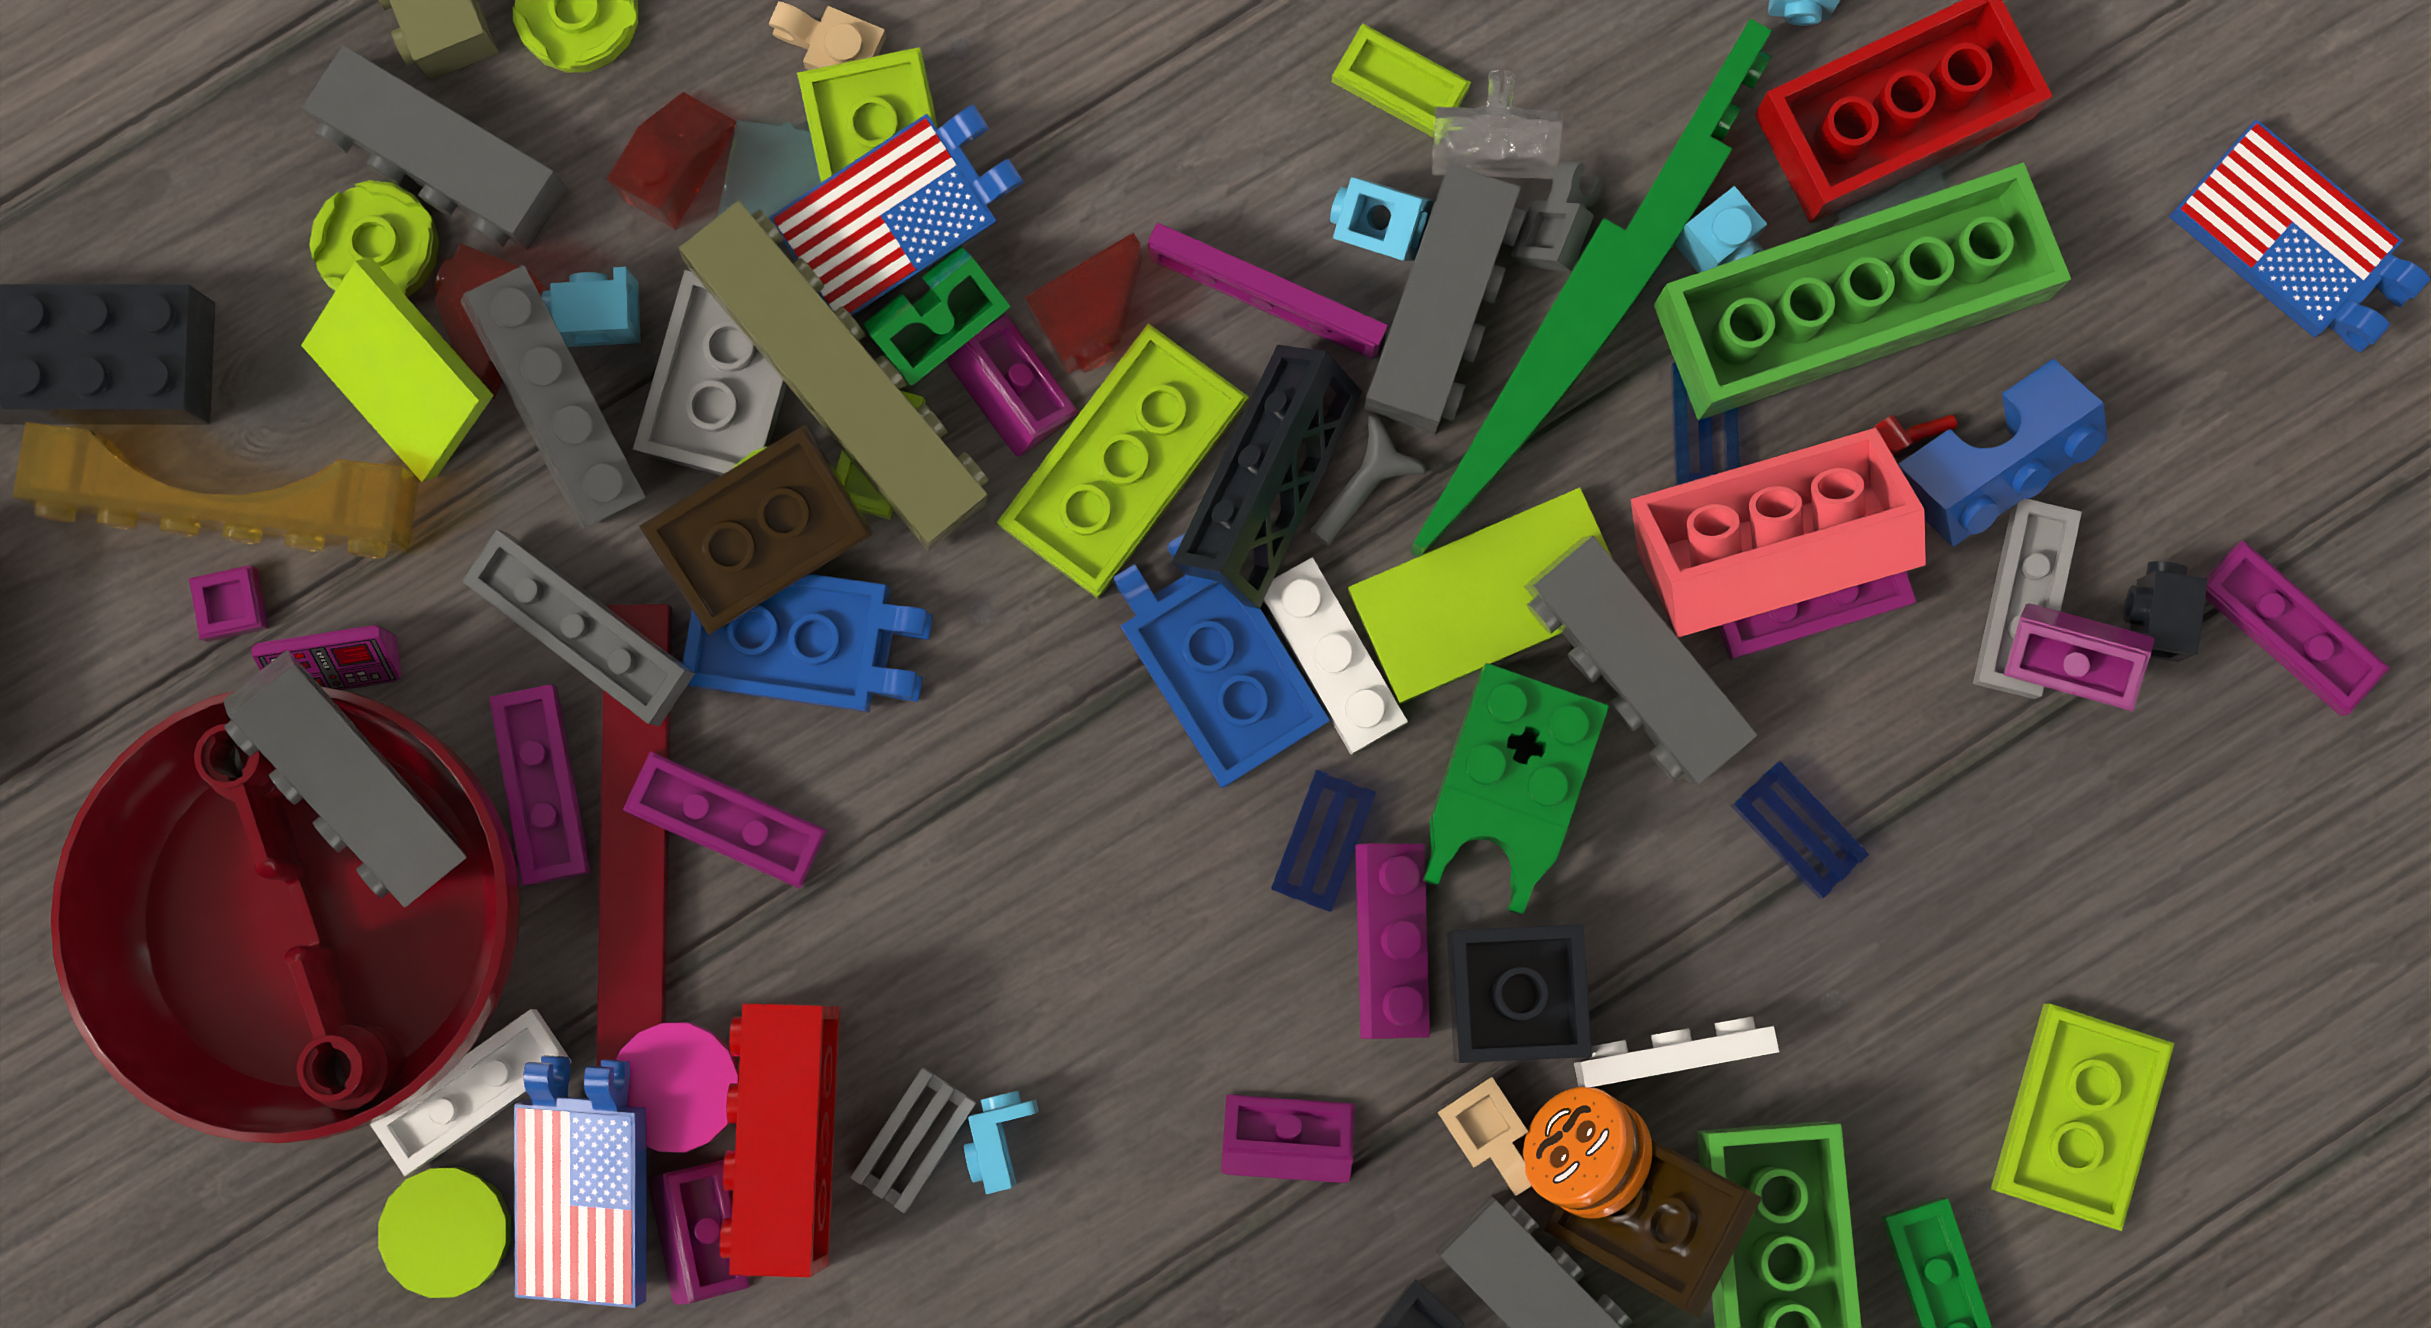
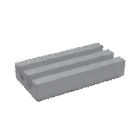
[850,1068,977,1213]

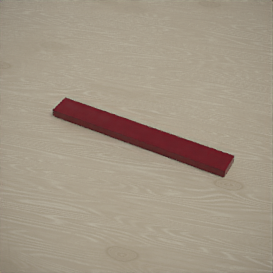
[596,604,672,1067]

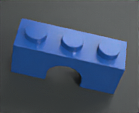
[1898,358,2108,547]

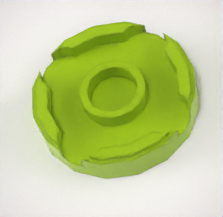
[513,0,638,73]
[309,180,440,298]
[378,1167,511,1298]

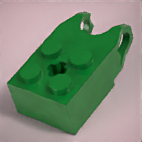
[1423,663,1609,915]

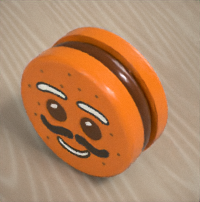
[1523,1087,1652,1219]

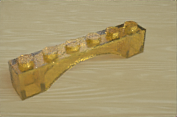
[13,422,419,559]

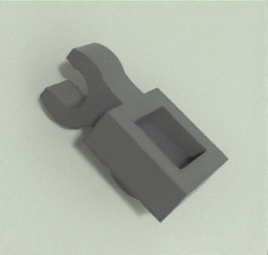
[1511,161,1603,272]

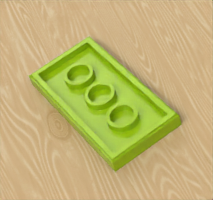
[997,323,1249,600]
[1348,487,1613,705]

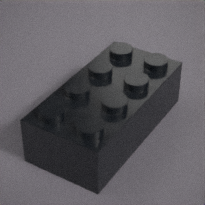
[0,284,215,425]

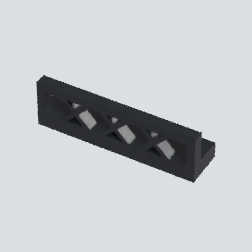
[1172,345,1363,609]

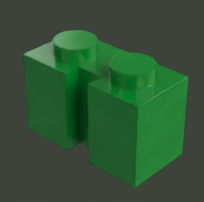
[863,246,1011,386]

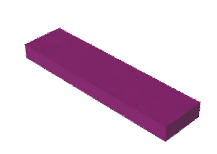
[1148,222,1388,360]

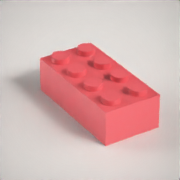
[1631,428,1926,638]

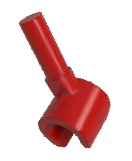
[1872,414,1957,457]

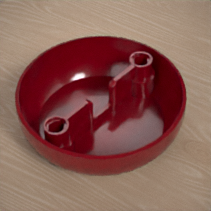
[51,686,520,1143]

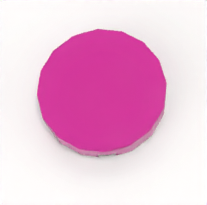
[616,1022,739,1152]

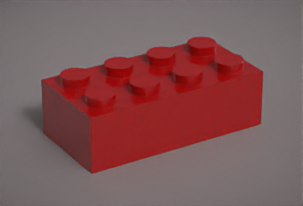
[1754,0,2053,224]
[720,1003,840,1278]

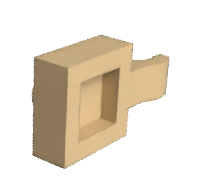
[769,1,886,70]
[1437,1077,1531,1196]

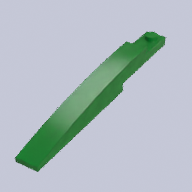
[1409,18,1772,557]

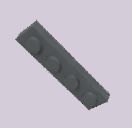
[462,529,695,726]

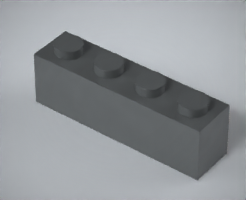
[301,45,568,250]
[1364,163,1526,435]
[460,265,646,528]
[1524,536,1757,785]
[223,649,467,908]
[1436,1196,1633,1328]

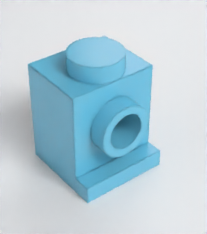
[1330,177,1434,261]
[1674,186,1767,273]
[541,267,641,347]

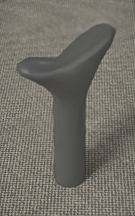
[1310,415,1427,546]

